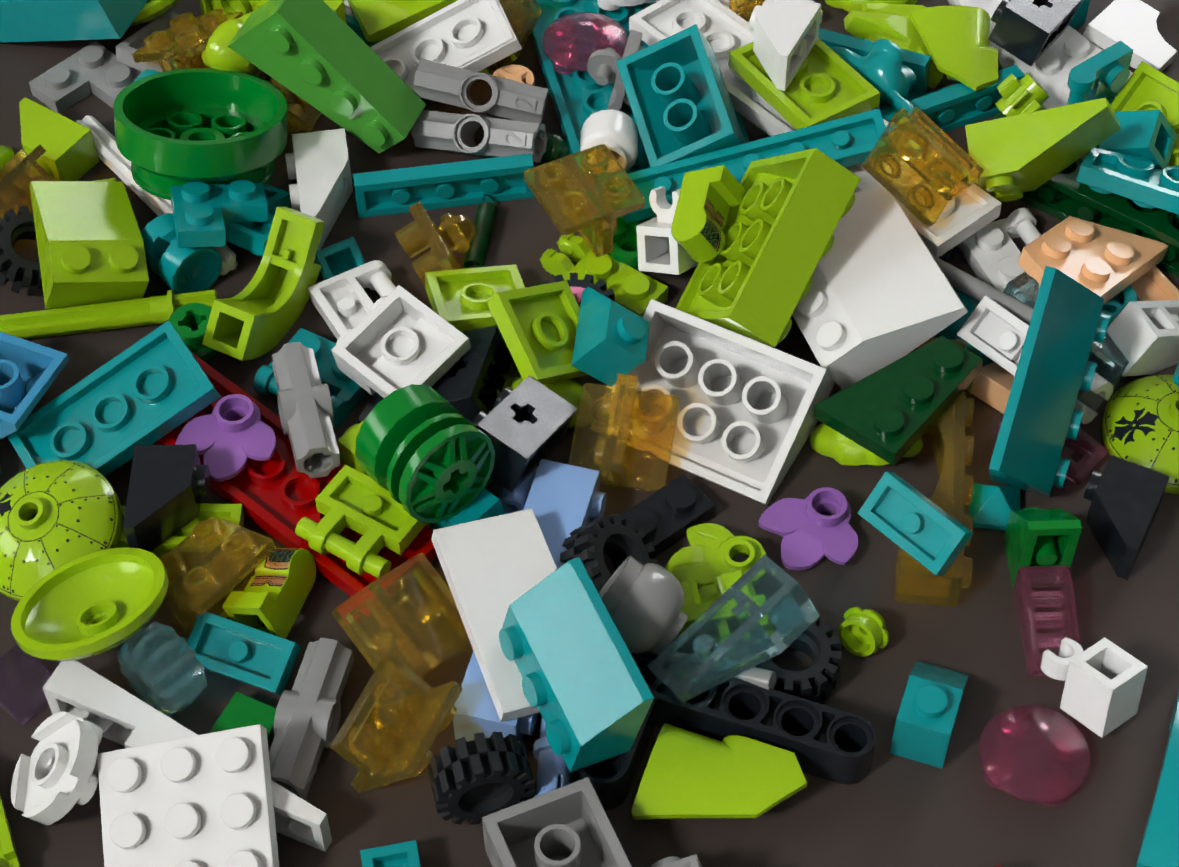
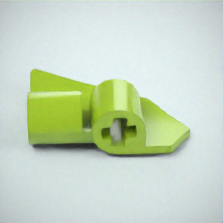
[909,5,999,91]
[631,723,807,820]

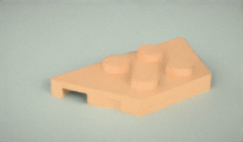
[1018,216,1168,305]

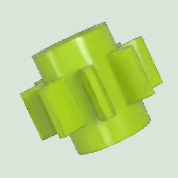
[995,73,1050,117]

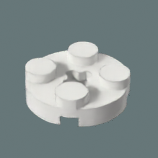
[11,711,103,826]

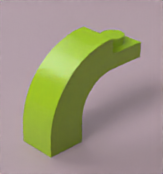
[202,206,325,361]

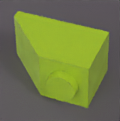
[19,97,99,181]

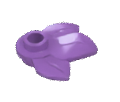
[175,394,277,482]
[758,487,858,571]

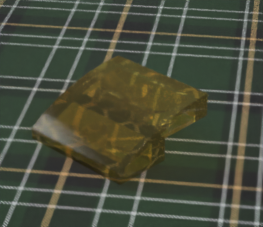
[331,553,472,698]

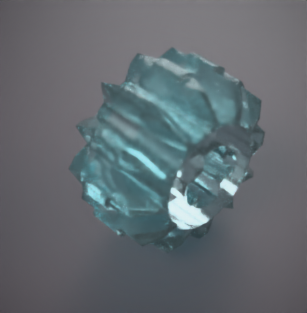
[117,621,207,717]

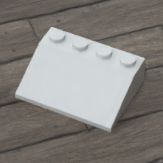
[792,183,968,390]
[590,299,834,506]

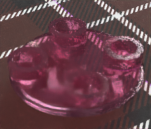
[542,12,627,74]
[979,705,1090,807]

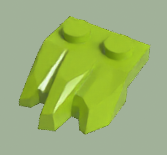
[843,3,944,89]

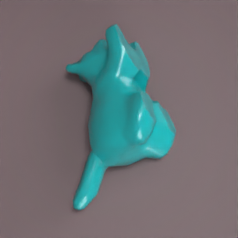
[831,39,917,121]

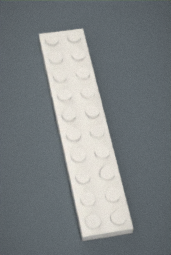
[629,0,1002,258]

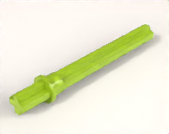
[0,289,218,340]

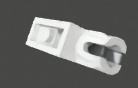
[957,295,1114,424]

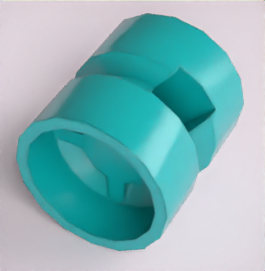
[141,213,223,294]

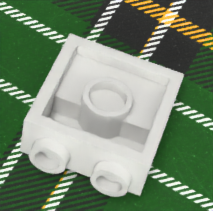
[331,285,471,398]

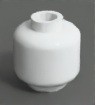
[580,109,638,176]

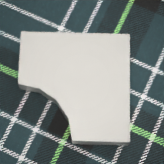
[1083,0,1178,72]

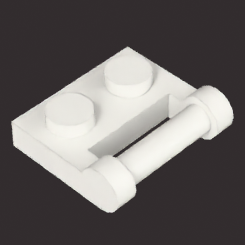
[956,207,1041,301]
[307,260,396,340]

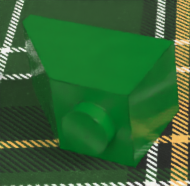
[1003,507,1082,590]

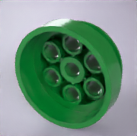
[113,68,288,200]

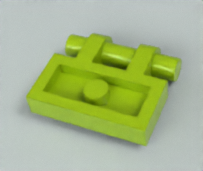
[295,464,427,580]

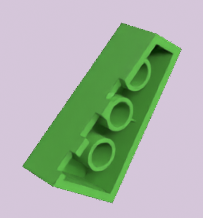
[228,0,426,153]

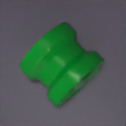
[169,303,219,362]

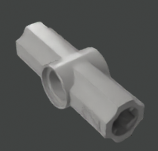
[413,58,549,123]
[411,110,548,162]
[272,342,340,479]
[269,637,354,799]

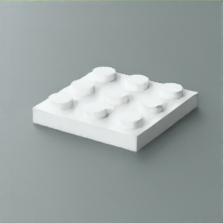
[97,724,279,867]

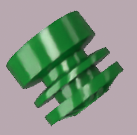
[355,384,495,523]

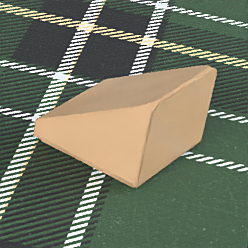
[969,362,1015,414]

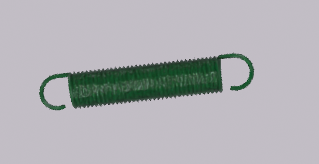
[463,194,498,269]

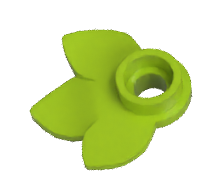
[665,523,767,603]

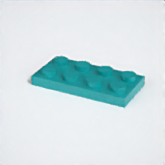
[7,320,221,477]

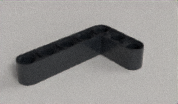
[579,651,876,811]

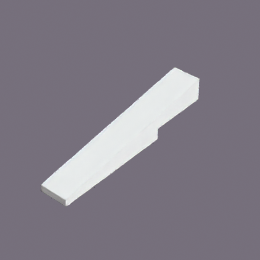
[42,660,332,852]

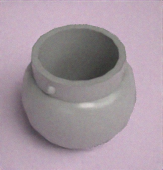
[599,555,688,654]

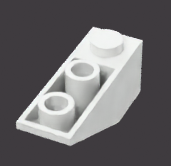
[285,128,353,251]

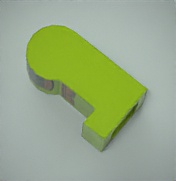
[671,165,745,263]
[222,548,316,639]

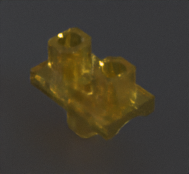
[394,201,476,285]

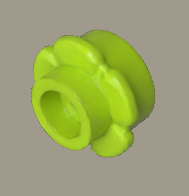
[838,606,889,657]

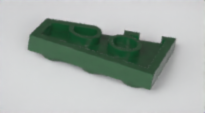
[814,336,983,466]

